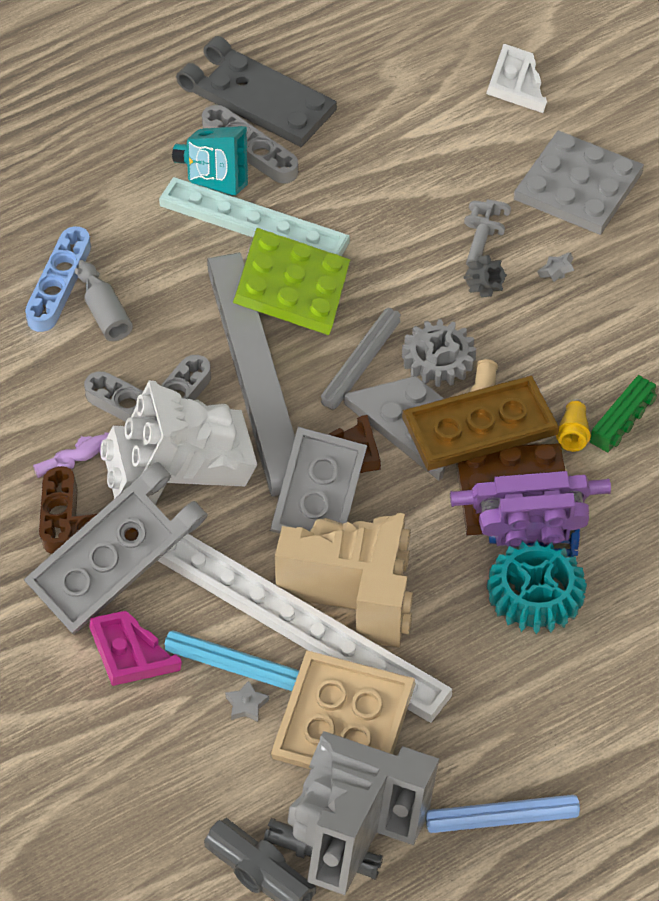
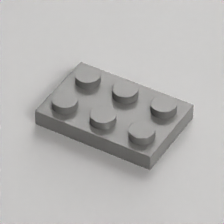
[270,427,367,534]

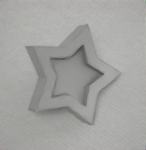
[537,252,574,282]
[225,681,269,722]

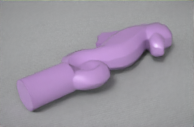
[33,432,109,478]

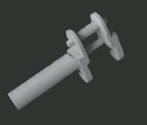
[464,199,511,266]

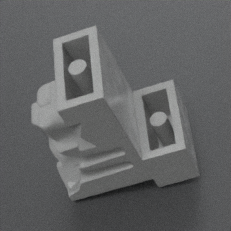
[287,731,439,895]

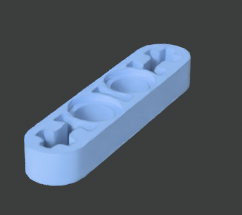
[25,226,91,332]

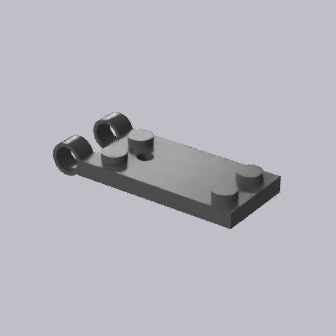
[176,36,337,147]

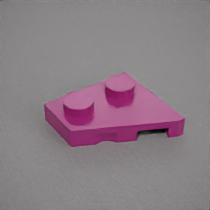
[89,611,182,686]

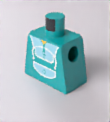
[172,126,248,196]

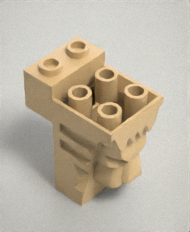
[275,513,413,648]

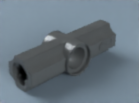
[204,818,316,901]

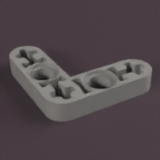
[84,355,211,422]

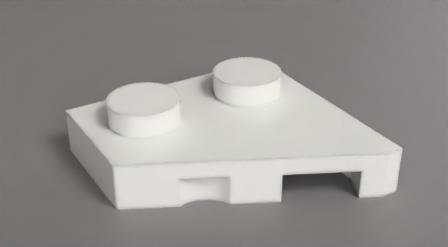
[486,44,547,113]

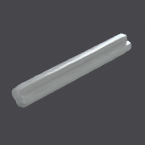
[321,308,401,410]

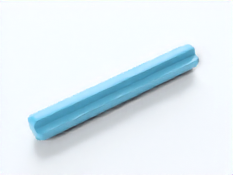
[164,630,299,691]

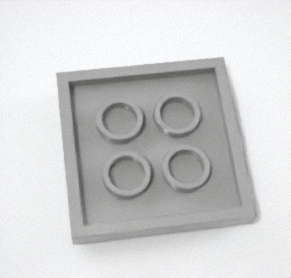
[514,130,644,235]

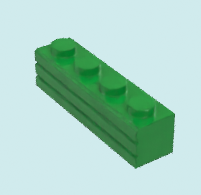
[590,375,657,453]

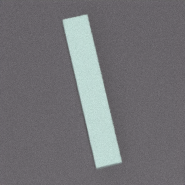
[159,177,350,256]

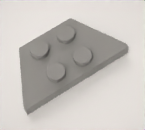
[344,376,445,481]

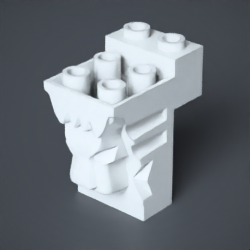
[100,380,257,505]

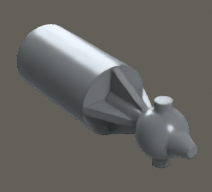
[75,260,133,341]

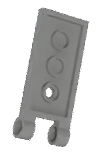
[24,462,208,635]

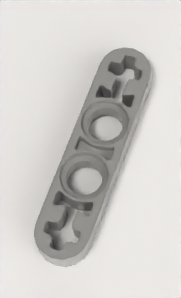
[202,105,299,184]

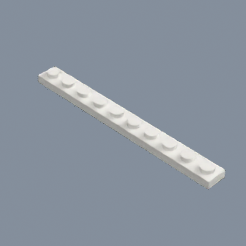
[157,534,452,723]

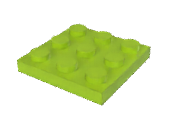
[233,228,350,335]

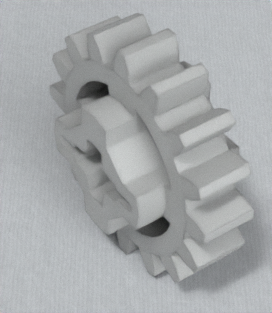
[402,319,476,387]

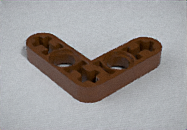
[39,466,139,554]

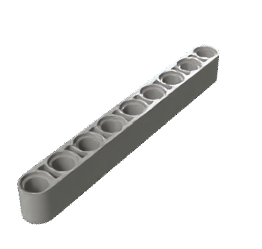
[207,252,295,497]

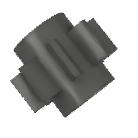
[464,255,507,298]

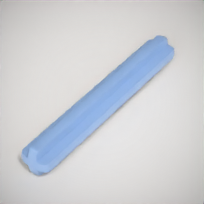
[426,795,580,833]

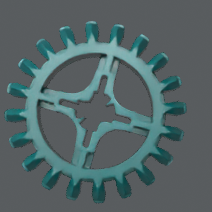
[487,540,587,634]

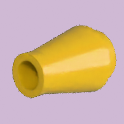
[556,401,591,452]

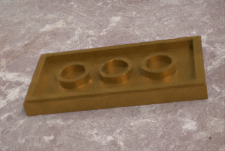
[402,375,559,471]

